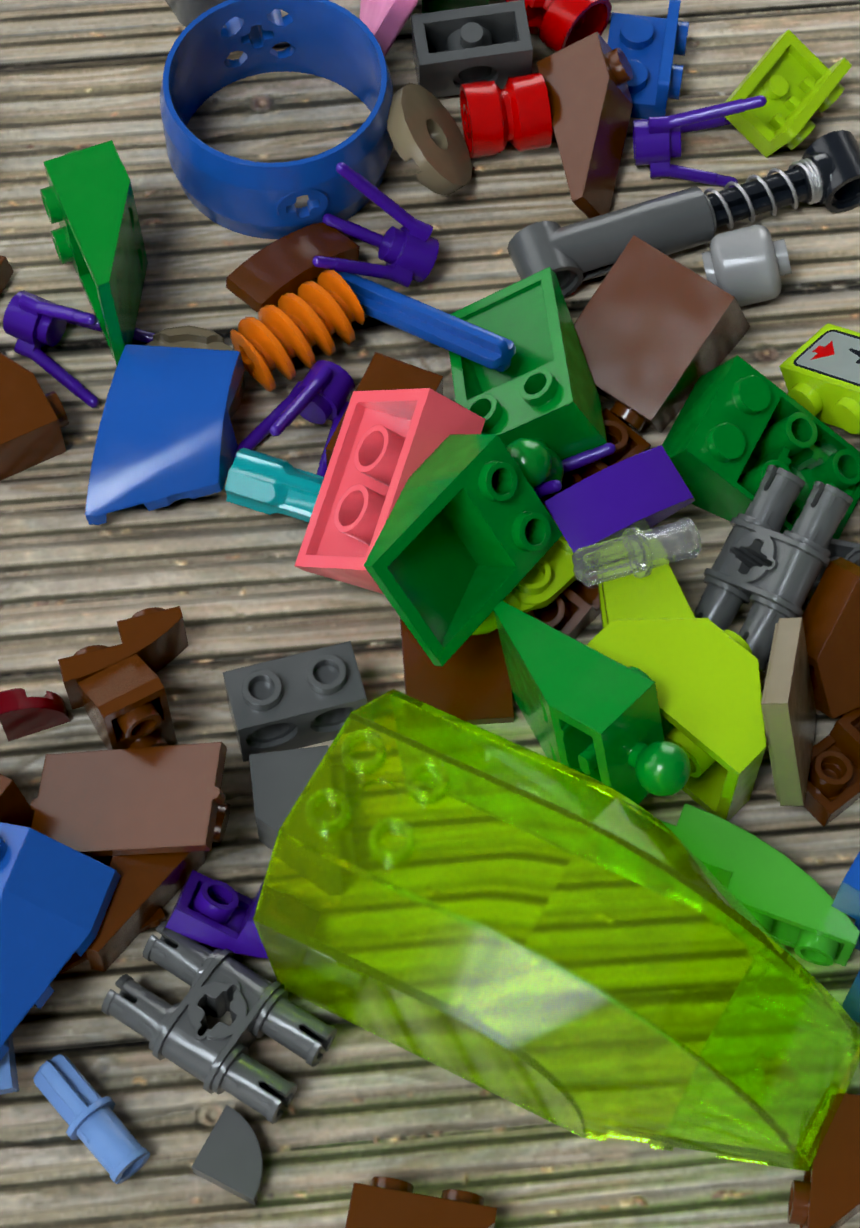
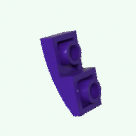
[544,445,695,561]
[165,870,323,960]

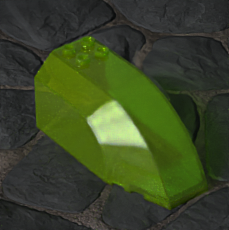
[253,689,860,1171]

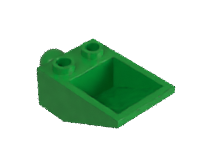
[40,140,148,366]
[449,267,607,483]
[364,434,563,667]
[493,601,691,824]

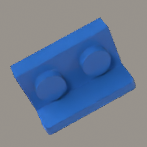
[607,0,689,119]

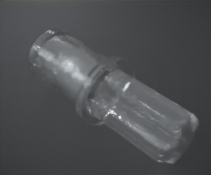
[572,517,701,586]

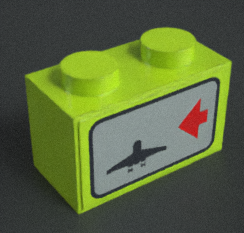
[779,323,860,435]

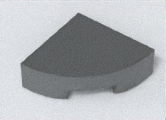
[191,1105,263,1205]

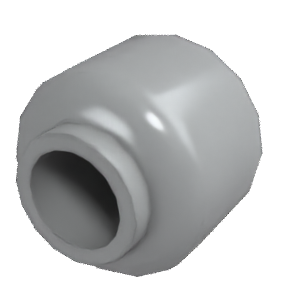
[701,224,792,307]

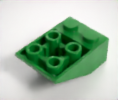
[662,355,860,539]

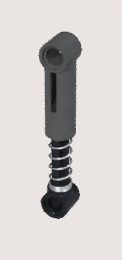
[507,130,860,298]

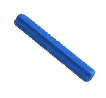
[335,271,516,372]

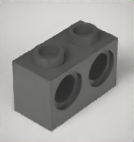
[223,641,369,762]

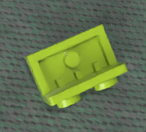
[724,29,852,158]

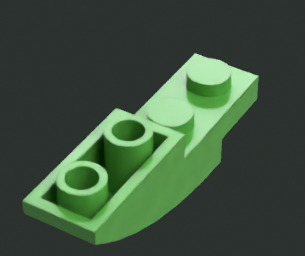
[599,803,860,966]

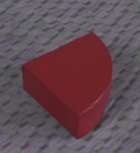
[0,688,71,742]

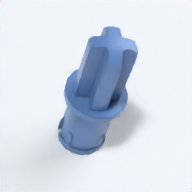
[33,1054,151,1184]

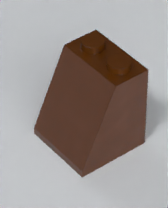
[574,235,750,433]

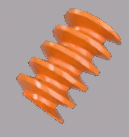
[230,270,365,392]

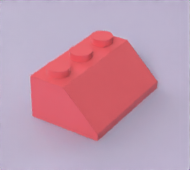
[294,388,486,594]

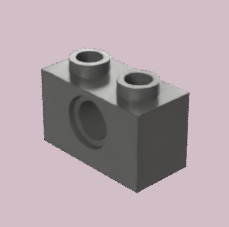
[411,0,533,98]

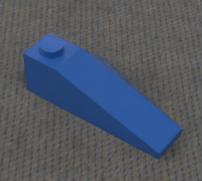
[0,822,121,1061]

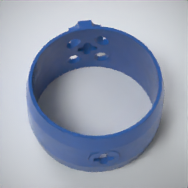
[160,0,393,239]

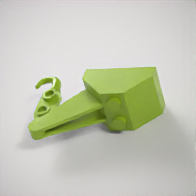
[472,520,766,821]

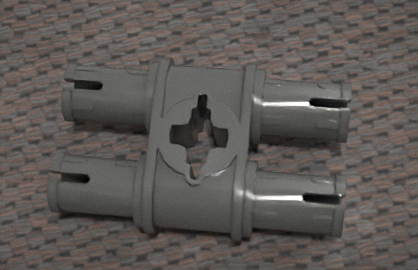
[693,465,853,673]
[101,920,337,1124]

